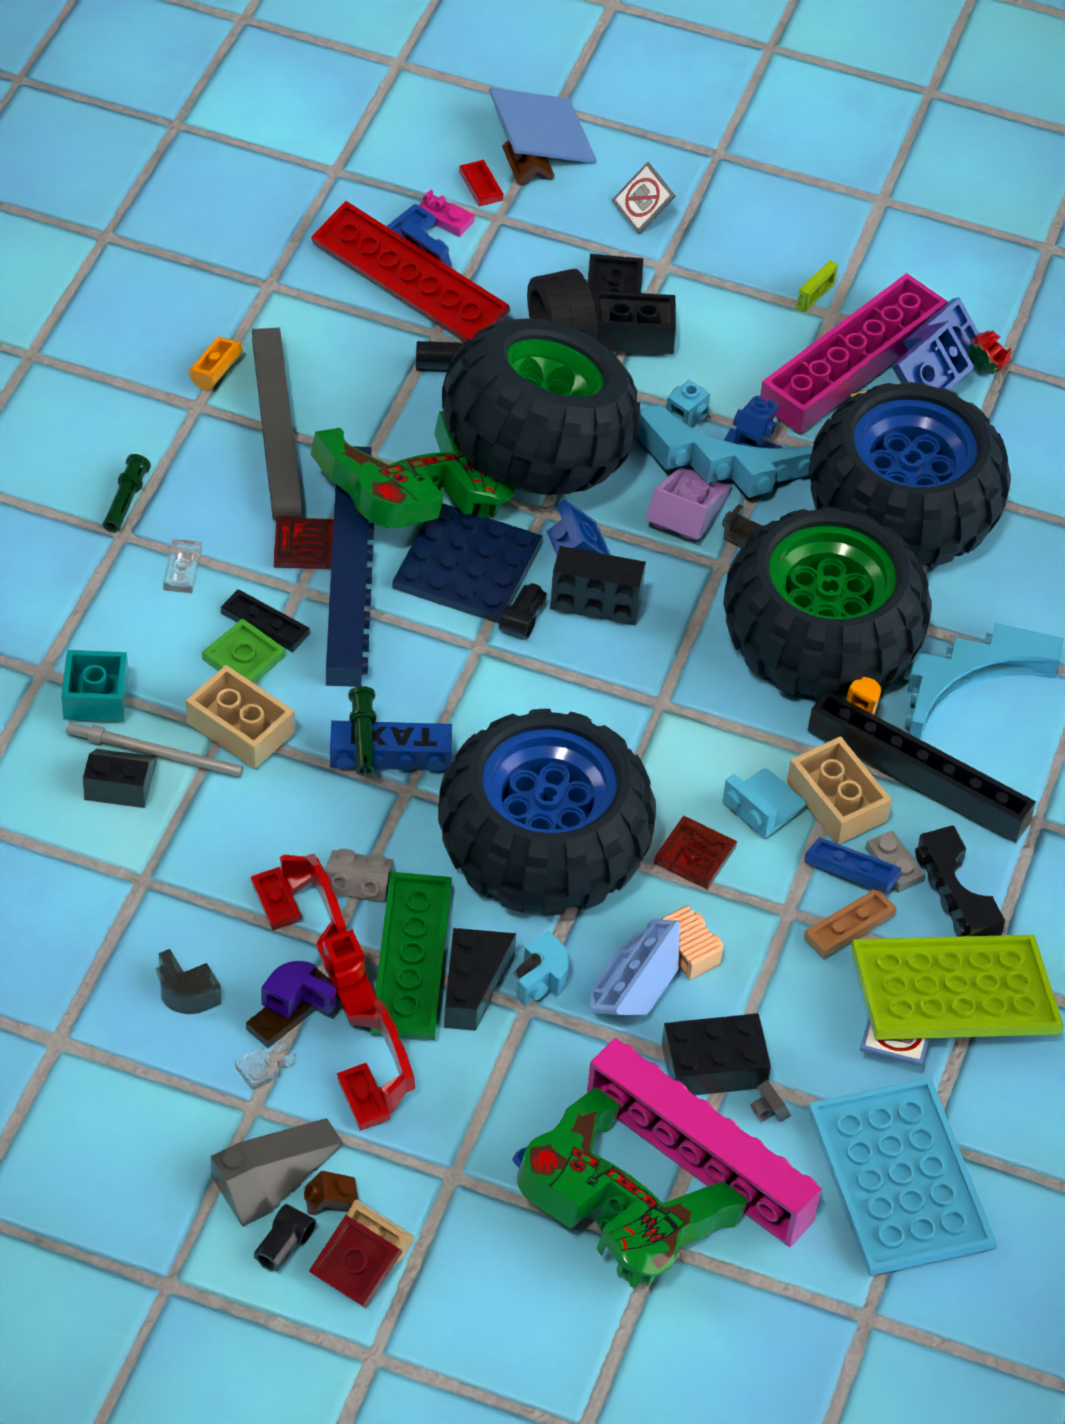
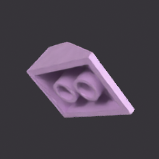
[645,467,732,540]

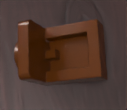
[304,1170,358,1215]

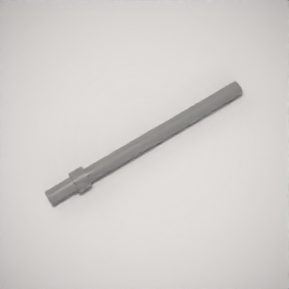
[66,722,243,778]

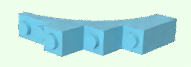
[637,404,813,497]
[904,623,1064,739]

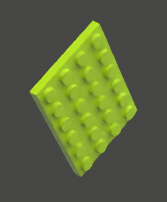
[851,935,1064,1040]

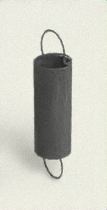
[514,953,544,979]

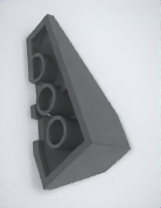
[210,1118,343,1227]

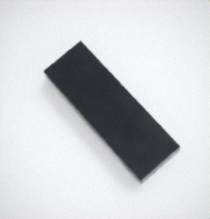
[221,589,310,653]

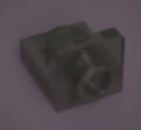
[722,504,762,548]

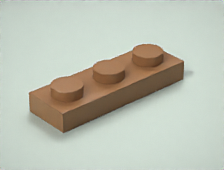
[804,889,897,959]

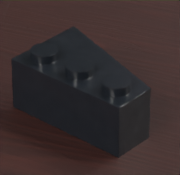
[444,928,516,1031]

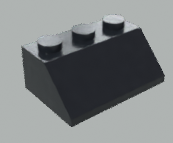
[593,291,676,355]

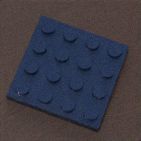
[392,503,543,624]

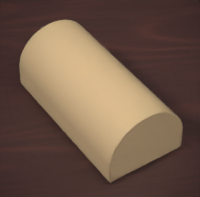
[347,1200,414,1264]

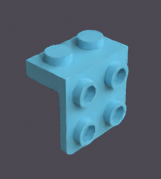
[722,768,806,838]

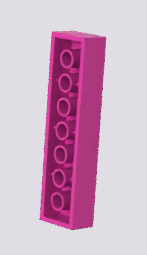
[760,273,948,434]
[587,1038,821,1247]

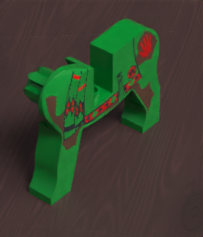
[310,411,515,529]
[517,1087,749,1288]

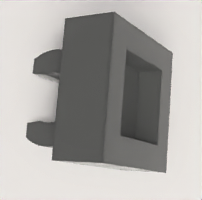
[750,1080,791,1123]

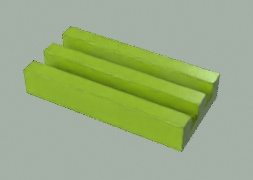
[796,260,838,313]

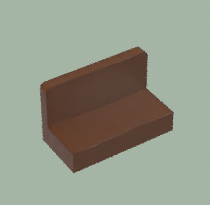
[502,140,555,185]

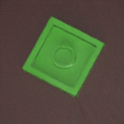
[202,618,286,683]

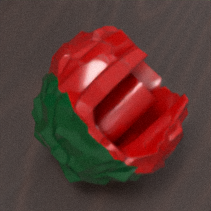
[968,331,1011,374]

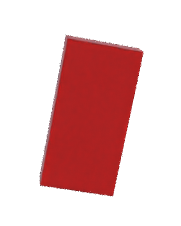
[459,159,504,207]

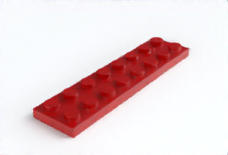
[311,201,510,342]

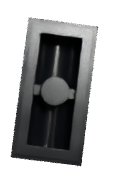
[416,341,464,370]

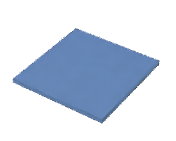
[488,88,597,163]

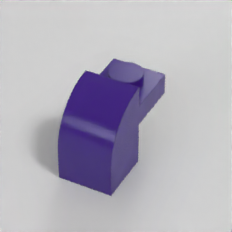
[261,961,337,1019]

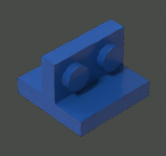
[547,499,611,555]

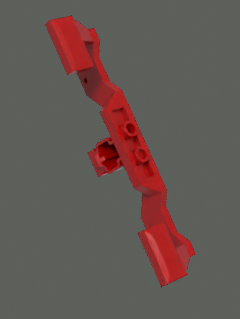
[250,853,415,1131]

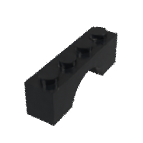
[915,825,1006,937]

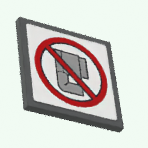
[612,162,676,234]

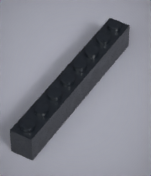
[807,692,1036,843]

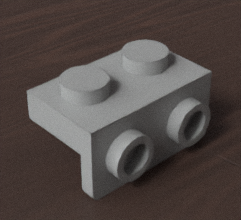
[326,849,394,902]

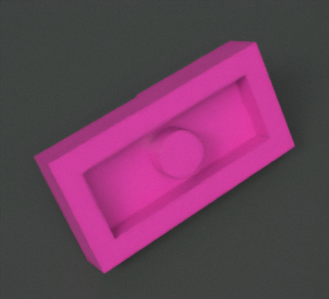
[419,189,475,237]

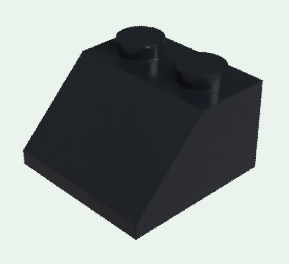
[83,748,157,808]

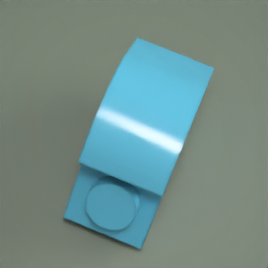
[516,931,569,1006]

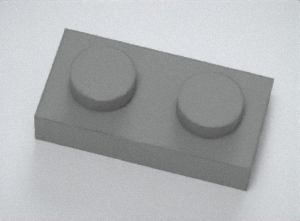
[865,830,925,893]

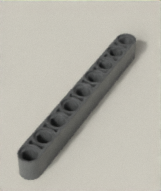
[252,327,302,520]

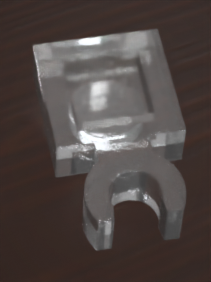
[235,1040,296,1091]

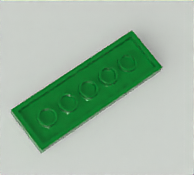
[371,872,452,1040]

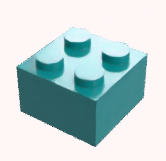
[61,650,129,722]

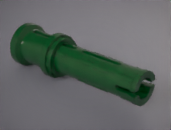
[102,454,151,533]
[348,686,377,776]

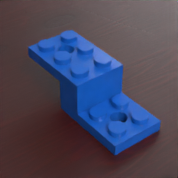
[891,297,979,390]

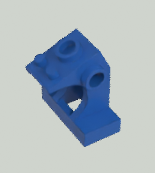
[724,395,782,449]

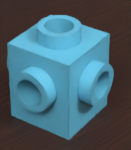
[666,379,710,427]

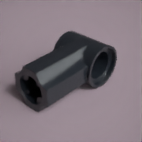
[499,583,547,640]
[254,1204,316,1272]

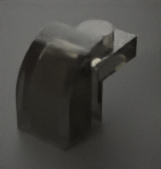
[156,949,221,1014]

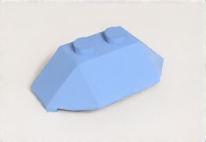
[589,919,680,1015]

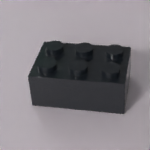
[550,546,646,625]
[661,1013,771,1096]

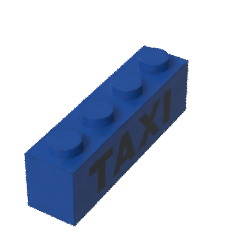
[330,720,452,772]

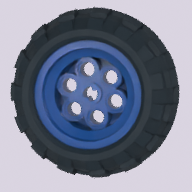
[808,382,1011,567]
[438,709,656,915]

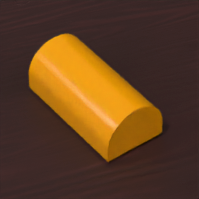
[189,337,242,390]
[846,677,881,715]

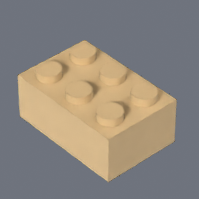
[186,665,295,769]
[787,736,892,844]

